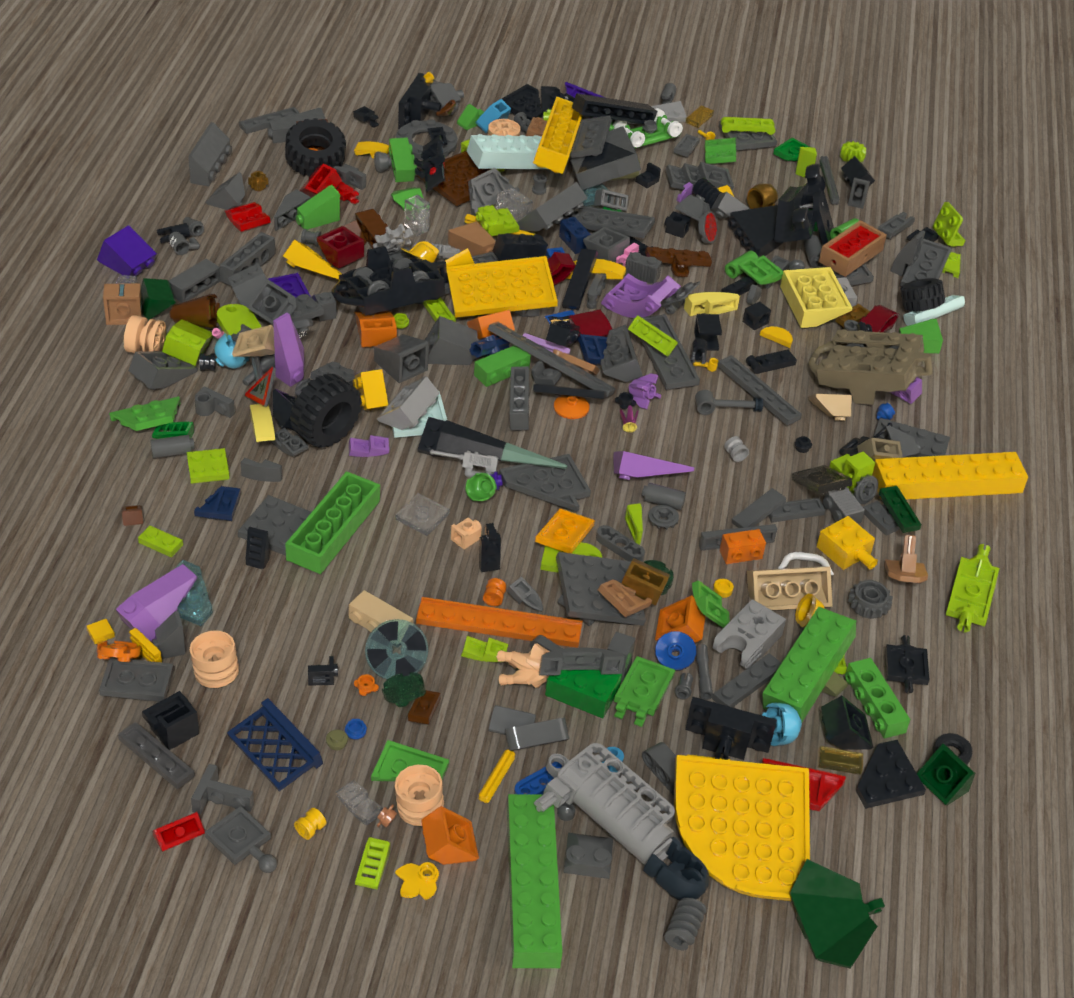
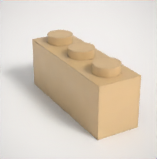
[349,590,413,647]

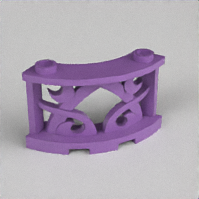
[601,273,681,318]

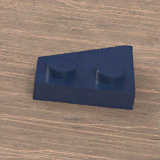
[578,334,607,365]
[194,486,241,521]

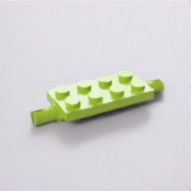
[946,544,1000,632]

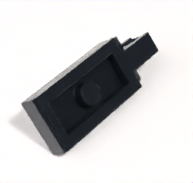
[479,523,501,573]

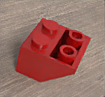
[299,163,342,198]

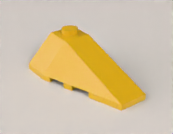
[283,239,342,280]

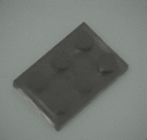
[791,465,852,495]

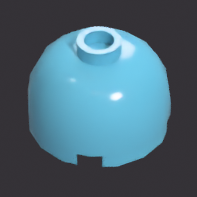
[214,333,250,369]
[762,703,802,746]

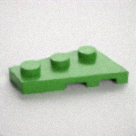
[371,740,449,781]

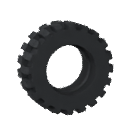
[285,118,346,177]
[290,374,362,448]

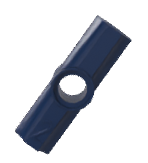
[469,335,510,358]

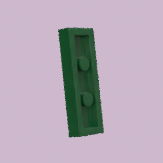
[879,486,922,533]

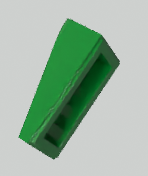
[152,422,194,439]

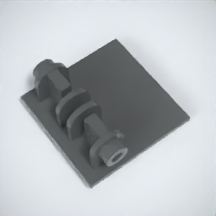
[661,281,700,314]

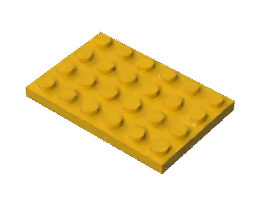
[447,256,558,318]

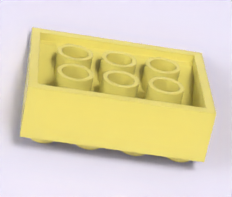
[780,267,852,328]

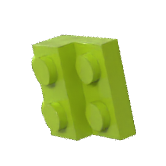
[476,205,519,236]

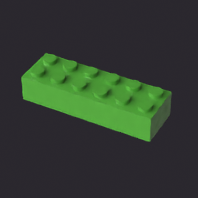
[285,471,380,574]
[763,607,856,723]

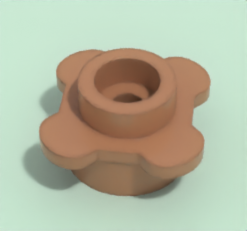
[377,804,397,828]

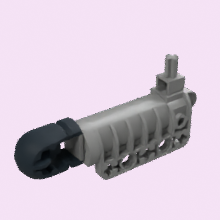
[534,743,709,900]

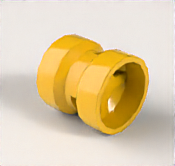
[294,808,326,840]

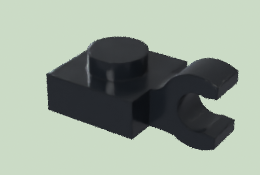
[353,106,379,128]

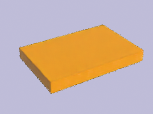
[535,508,595,553]

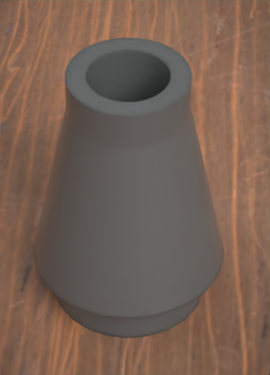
[183,217,204,236]

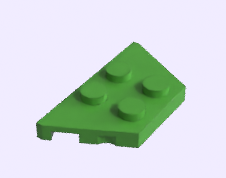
[109,396,181,431]

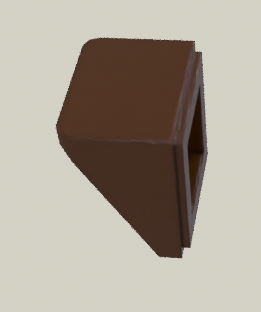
[122,505,143,526]

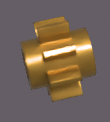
[248,171,268,191]

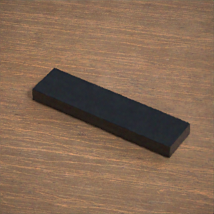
[562,249,598,310]
[533,384,607,399]

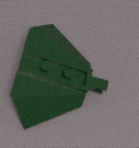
[789,859,885,969]

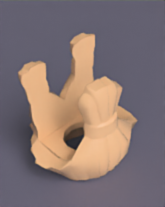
[496,643,550,688]

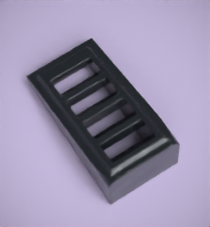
[246,527,269,569]

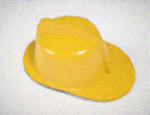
[401,241,439,263]
[795,593,825,627]

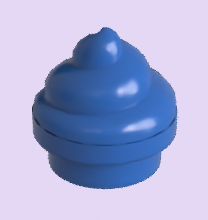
[876,403,895,420]

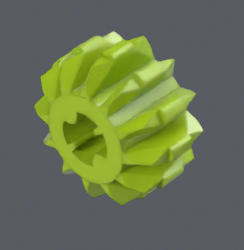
[840,141,866,162]

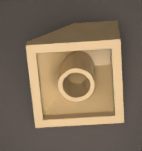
[232,325,275,357]
[808,394,852,421]

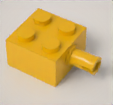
[817,516,878,570]

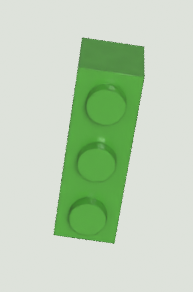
[389,138,417,182]
[474,345,531,387]

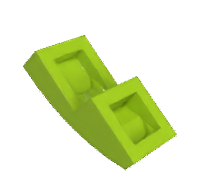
[461,636,508,662]

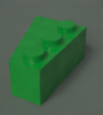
[545,670,622,719]

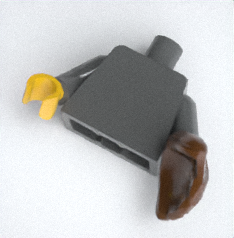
[423,72,464,117]

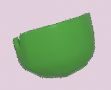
[465,473,497,502]

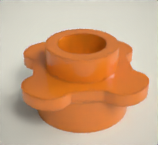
[354,674,379,696]

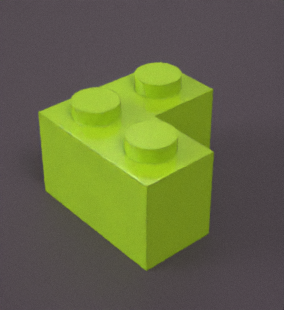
[827,451,875,494]

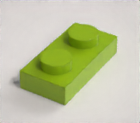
[138,525,183,558]

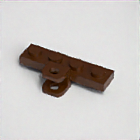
[645,247,712,277]

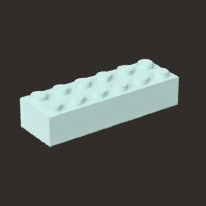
[467,134,548,169]

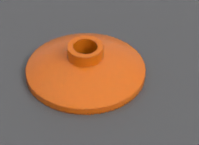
[554,395,590,419]

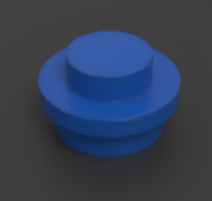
[345,719,367,739]

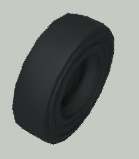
[933,733,973,765]

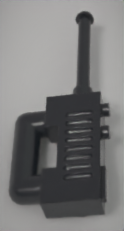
[839,423,893,456]

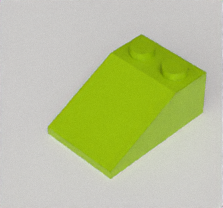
[162,319,214,366]

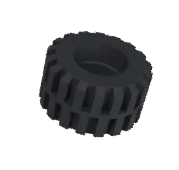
[900,278,945,311]

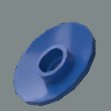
[655,631,696,670]

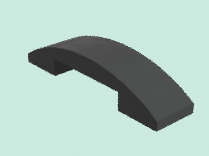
[539,647,625,675]

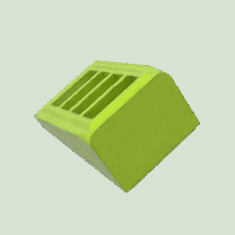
[625,503,643,545]
[355,837,390,890]

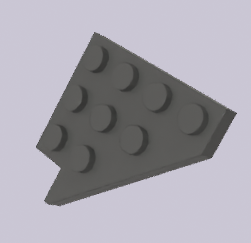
[499,454,591,512]

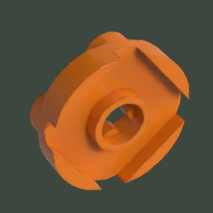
[97,641,141,662]

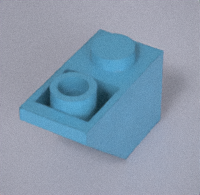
[476,99,511,133]

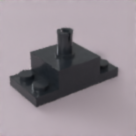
[398,73,442,129]
[685,697,777,760]

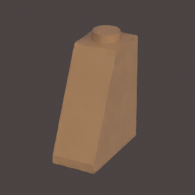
[448,221,496,256]

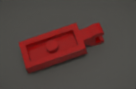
[336,181,359,204]

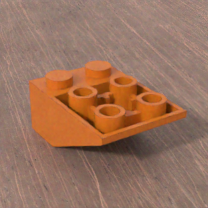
[355,311,397,347]

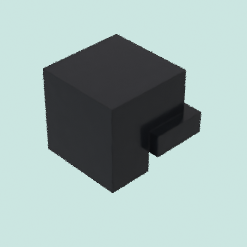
[142,691,199,750]

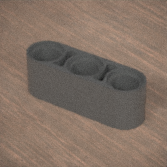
[505,718,569,751]
[642,742,676,796]

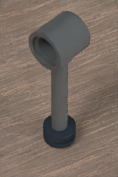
[695,390,763,415]

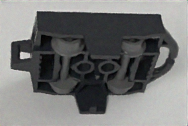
[331,246,448,316]

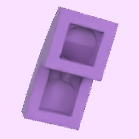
[348,435,389,457]

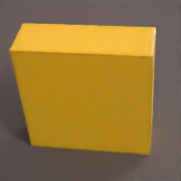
[86,619,115,644]

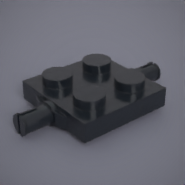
[885,635,930,694]

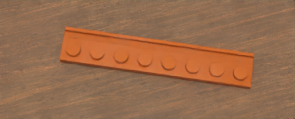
[416,597,582,648]

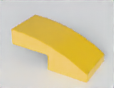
[354,141,389,159]

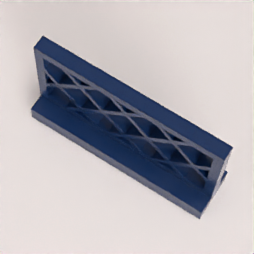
[227,698,323,792]

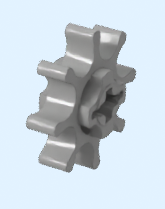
[373,224,414,252]

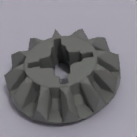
[853,474,878,504]
[648,505,679,530]

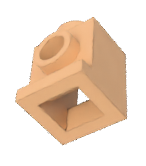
[451,518,482,549]

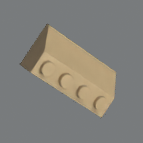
[747,566,833,610]

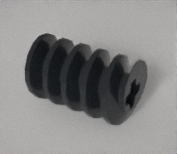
[693,178,722,209]

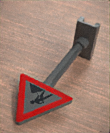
[231,324,276,407]

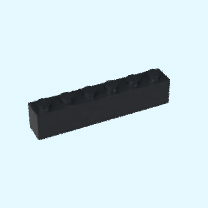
[572,93,658,124]

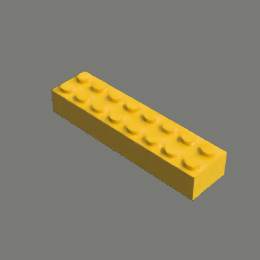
[533,96,582,174]
[872,452,1028,500]

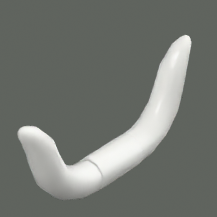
[778,552,834,575]

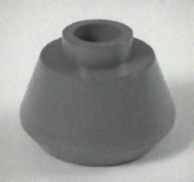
[374,151,391,173]

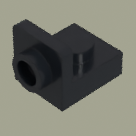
[635,162,661,188]
[308,656,338,686]

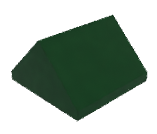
[141,278,176,320]
[917,743,976,805]

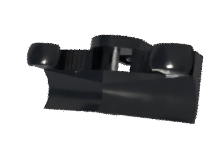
[774,164,834,245]

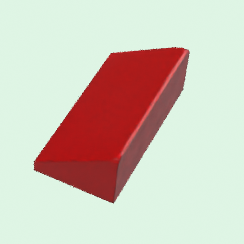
[152,812,205,852]

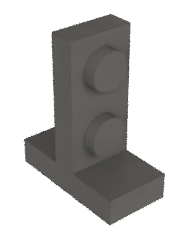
[191,764,254,814]

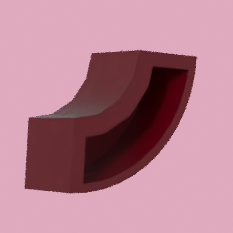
[548,252,575,286]
[860,305,900,333]

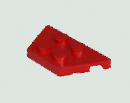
[762,758,846,812]

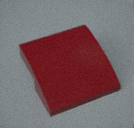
[568,309,612,337]

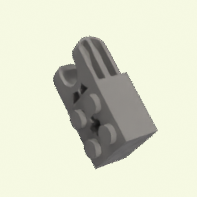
[713,599,786,669]

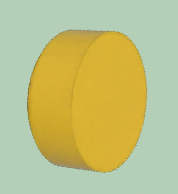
[713,579,734,598]

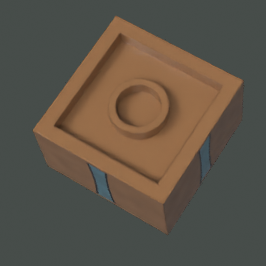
[103,283,143,325]

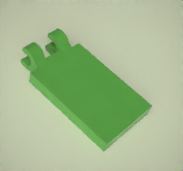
[614,656,675,727]

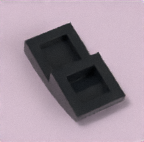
[427,127,447,145]
[906,227,939,242]

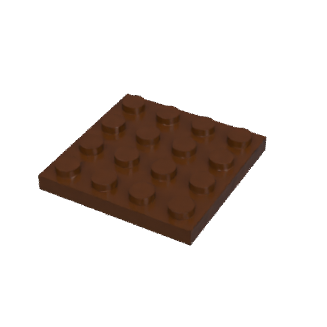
[417,151,491,206]

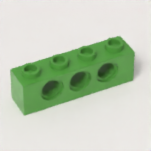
[845,658,911,739]

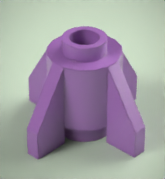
[629,373,662,409]

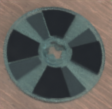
[365,619,428,681]

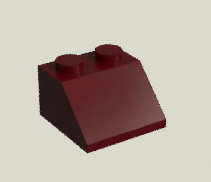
[316,226,364,269]

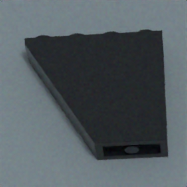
[728,205,784,258]

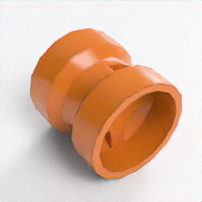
[483,578,507,607]

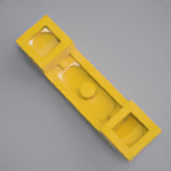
[566,259,626,279]

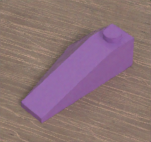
[273,313,305,387]
[613,451,694,480]
[116,564,197,642]

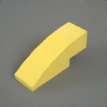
[684,292,740,316]
[250,404,275,442]

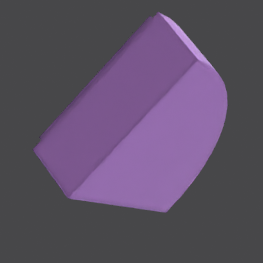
[677,182,693,203]

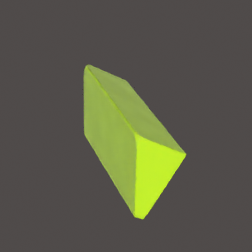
[795,147,817,177]

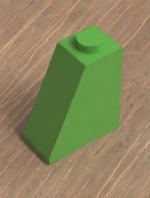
[296,185,340,230]
[899,319,943,354]

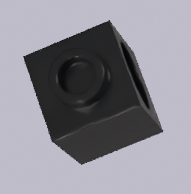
[664,211,691,238]
[742,301,771,330]

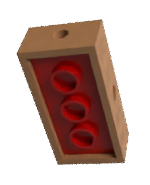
[819,220,887,277]

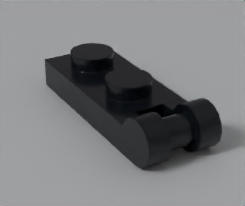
[746,349,797,374]

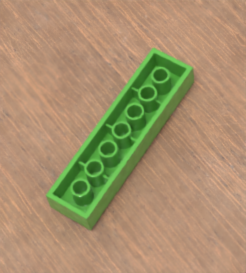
[507,794,562,968]

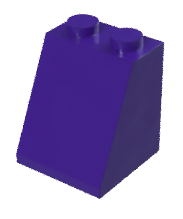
[97,225,157,279]

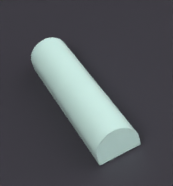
[903,295,965,326]

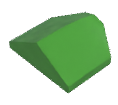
[391,187,426,211]

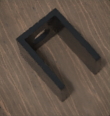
[694,314,722,351]

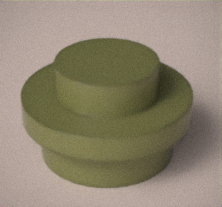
[326,730,348,751]

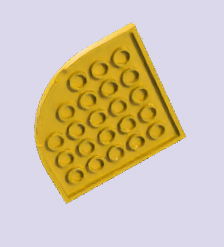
[674,755,810,901]

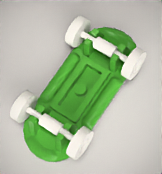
[613,108,683,149]

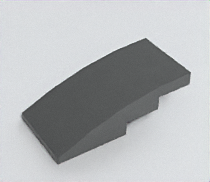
[665,162,734,191]

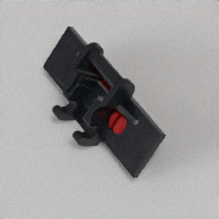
[414,135,445,192]

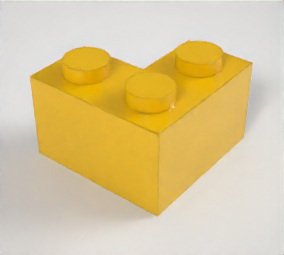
[353,369,388,410]

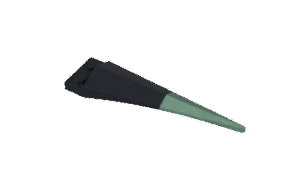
[417,417,567,469]

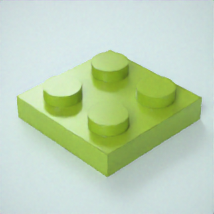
[187,448,229,484]

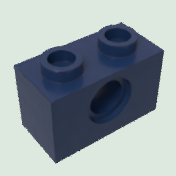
[559,217,591,254]

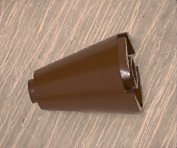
[170,294,220,329]

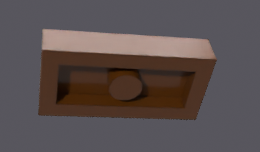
[408,689,441,725]

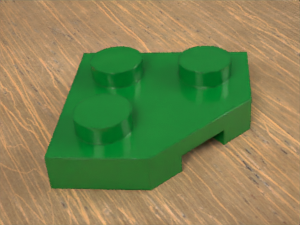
[773,138,810,161]

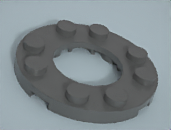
[396,119,458,160]

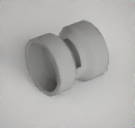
[724,436,749,462]

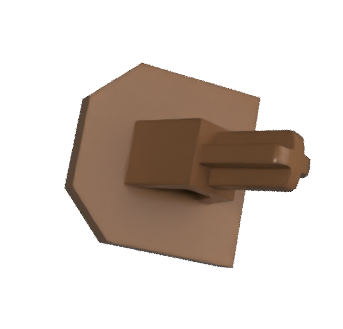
[884,535,928,583]

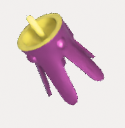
[620,406,639,432]

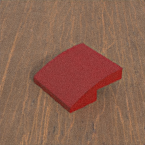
[225,202,271,232]

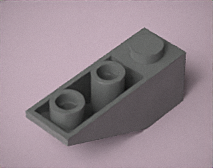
[274,189,311,231]

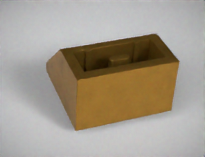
[622,558,670,605]

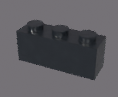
[492,233,548,260]

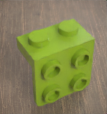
[932,202,966,247]

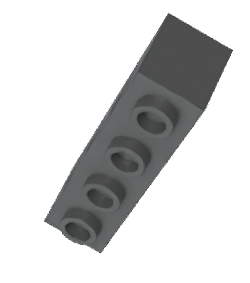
[220,232,275,286]
[510,366,530,431]

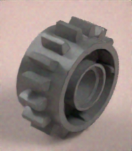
[848,580,893,619]

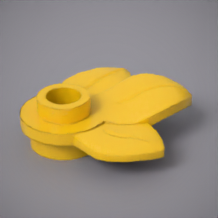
[395,862,439,900]

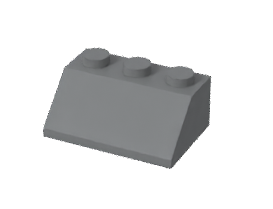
[376,376,440,430]

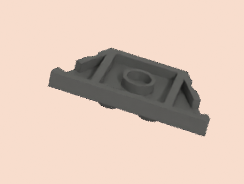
[468,168,520,215]

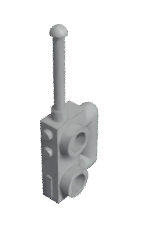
[430,449,499,478]

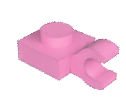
[616,243,639,267]

